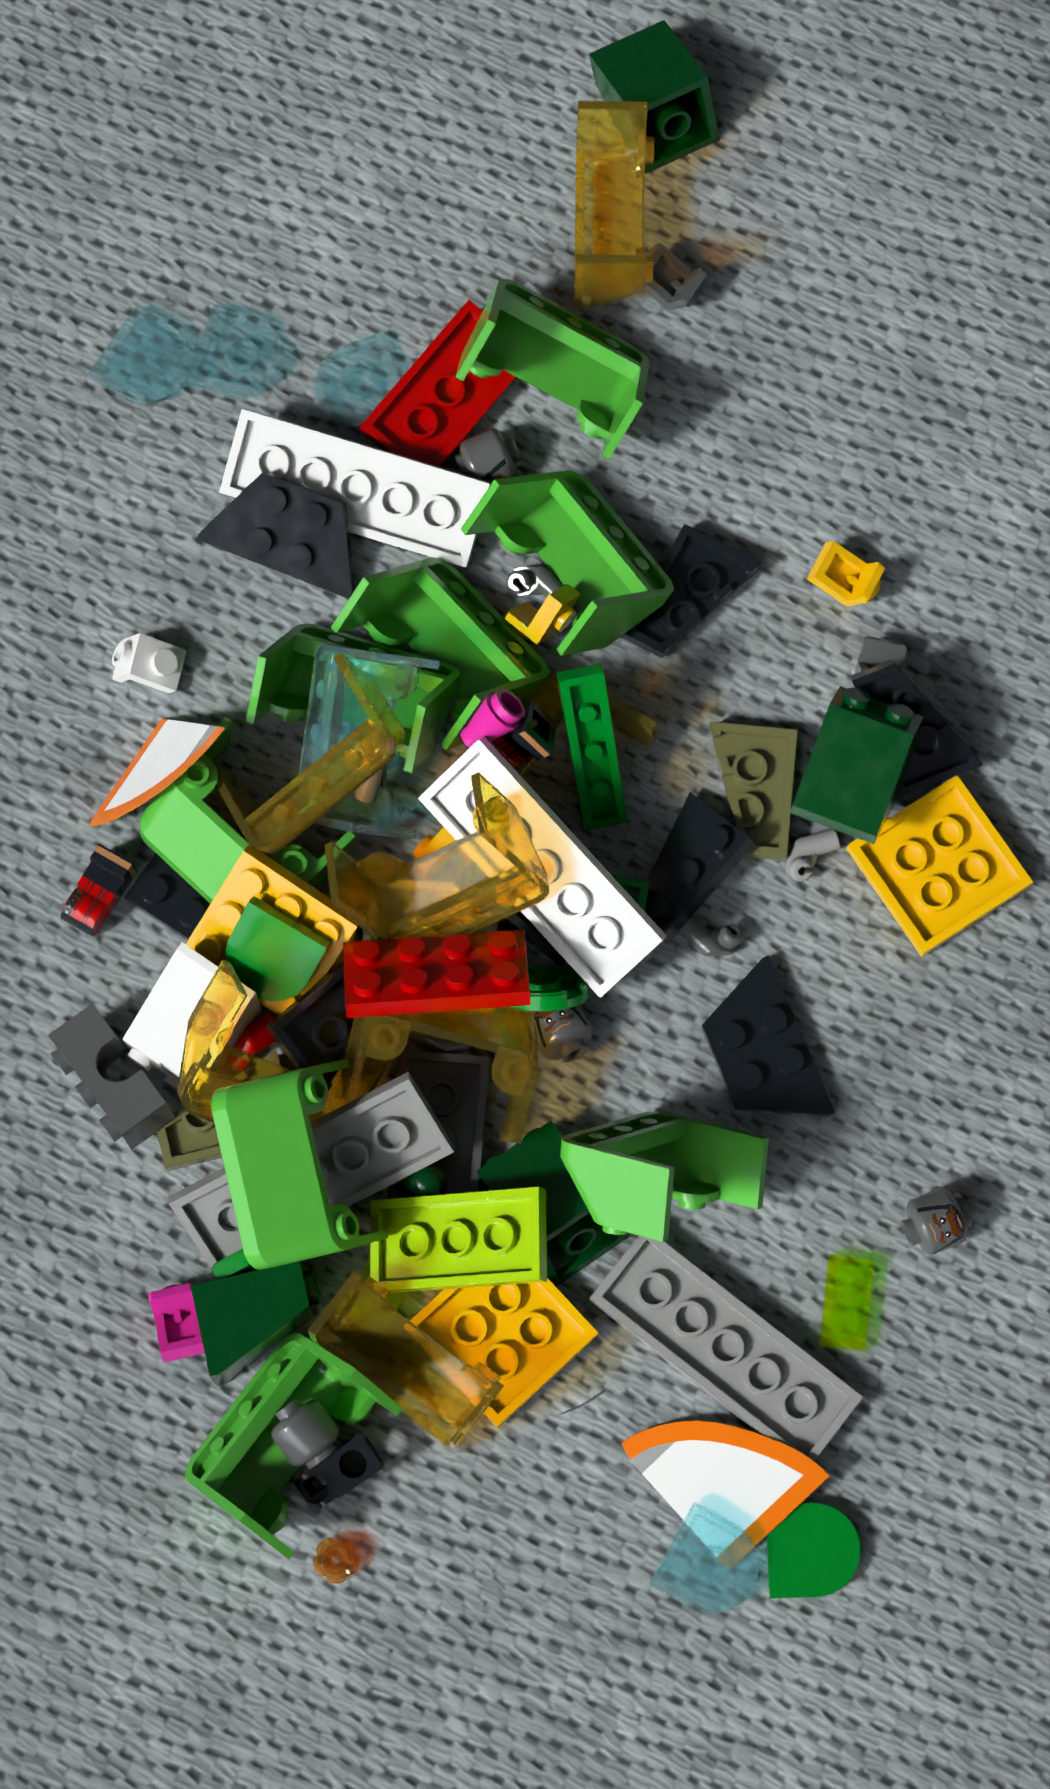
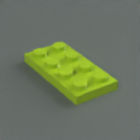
[370,1187,547,1294]

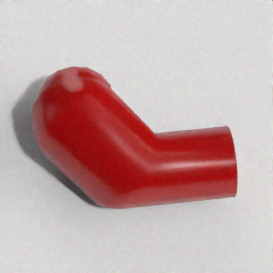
[225,1013,277,1073]

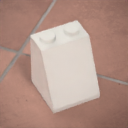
[123,942,262,1097]

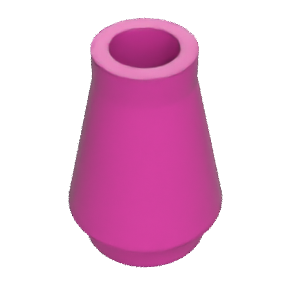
[461,689,525,748]

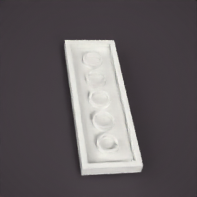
[219,408,492,567]
[418,736,667,998]

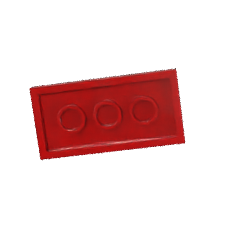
[359,300,517,467]
[343,930,531,1018]

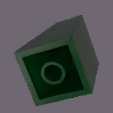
[589,20,720,174]
[790,686,924,844]
[476,1121,628,1287]
[191,1261,320,1386]

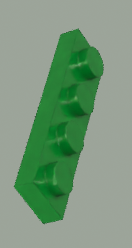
[557,663,627,831]

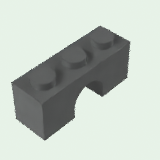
[49,1003,176,1150]

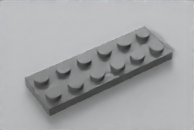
[169,1072,454,1268]
[589,1236,863,1461]

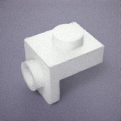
[112,633,187,693]

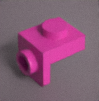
[148,1283,204,1363]

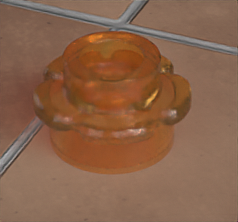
[313,1537,359,1584]

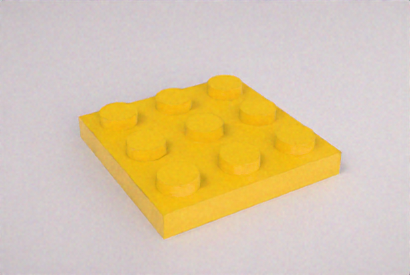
[846,775,1033,957]
[186,844,362,1016]
[404,1278,599,1428]

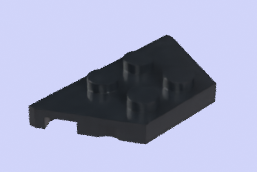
[197,472,355,599]
[701,955,835,1118]

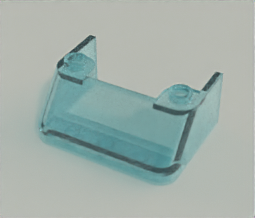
[295,645,440,839]

